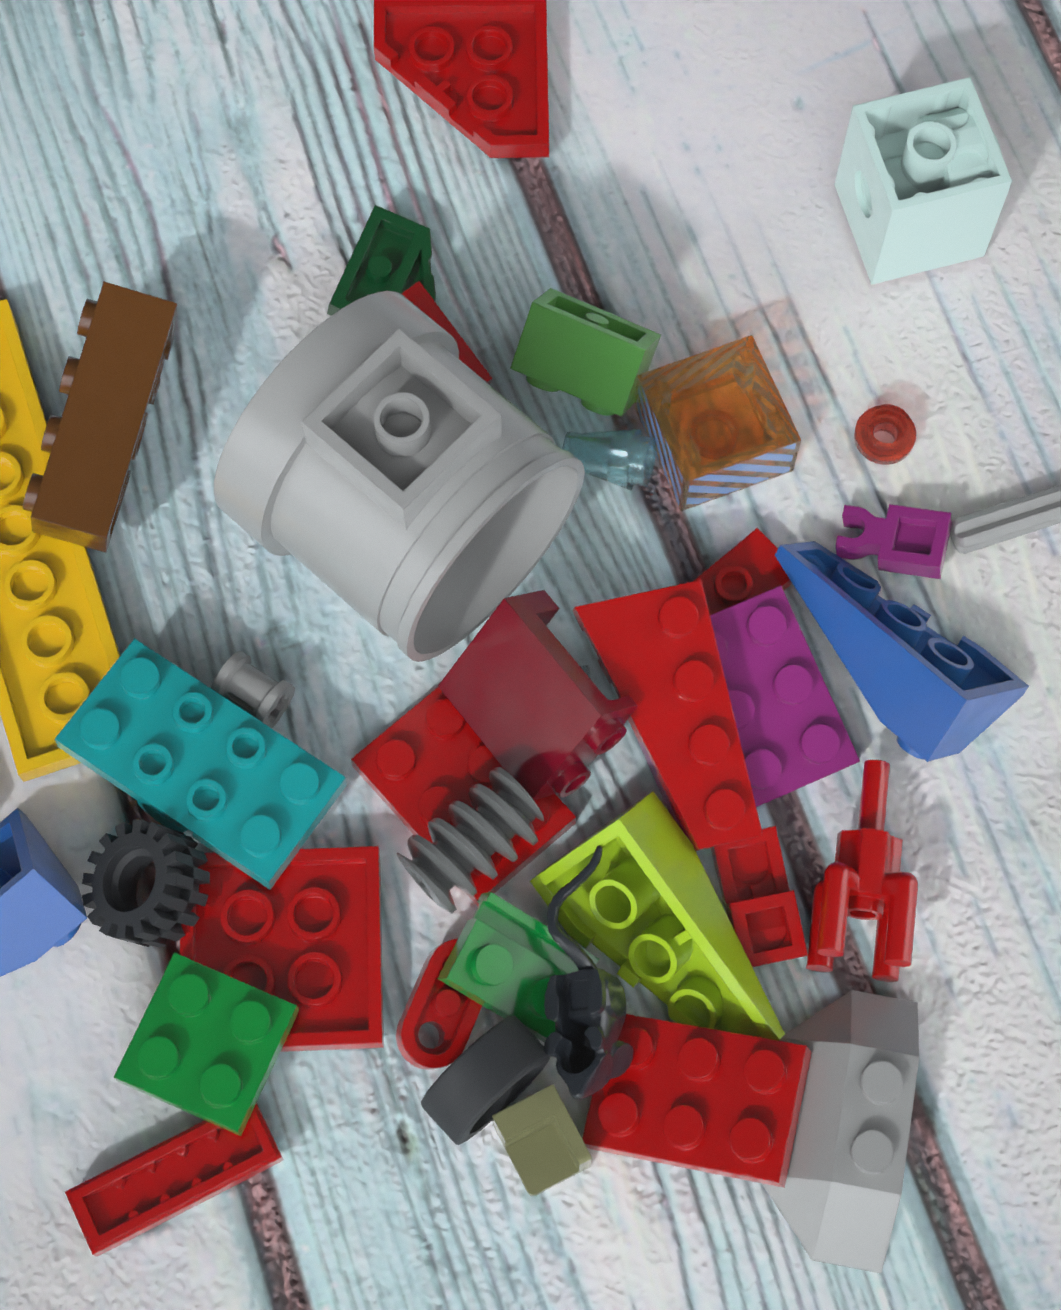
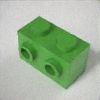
[510,288,661,416]

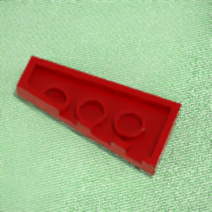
[572,580,763,851]

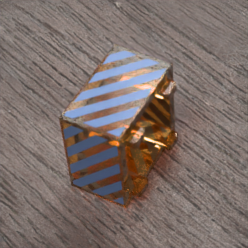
[634,335,801,512]

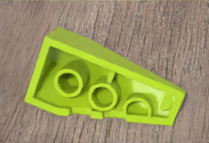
[530,791,785,1041]

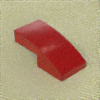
[711,826,808,967]

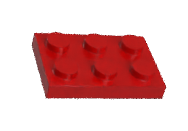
[351,687,576,906]
[582,1014,812,1188]

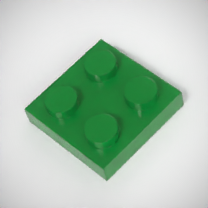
[113,952,299,1136]

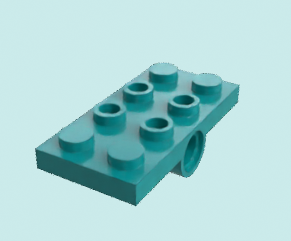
[55,638,347,889]

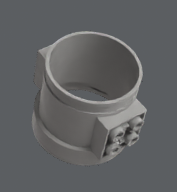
[214,291,585,662]

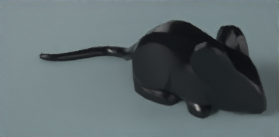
[544,846,634,1099]

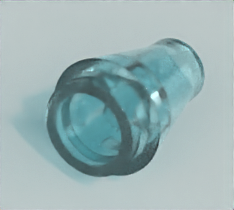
[562,429,656,490]

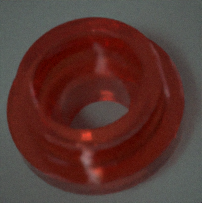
[854,404,916,465]

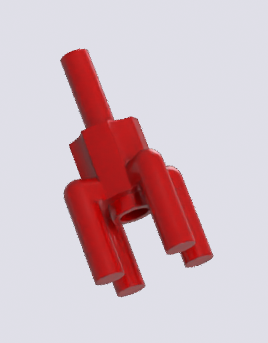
[806,760,918,982]

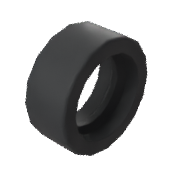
[421,1016,550,1145]

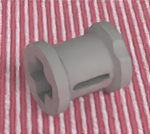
[211,651,295,728]

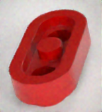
[396,938,482,1070]

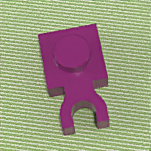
[835,504,952,579]

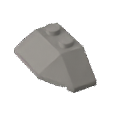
[762,990,919,1273]

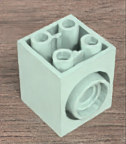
[834,77,1012,285]

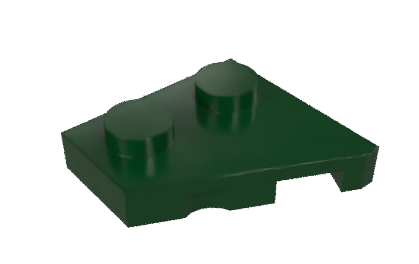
[327,205,436,316]

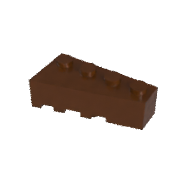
[23,281,177,553]

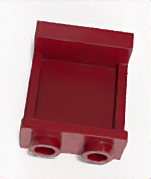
[438,590,638,801]

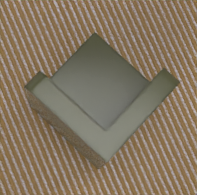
[492,1084,592,1196]

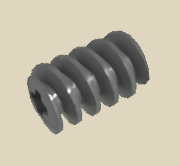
[397,767,544,914]

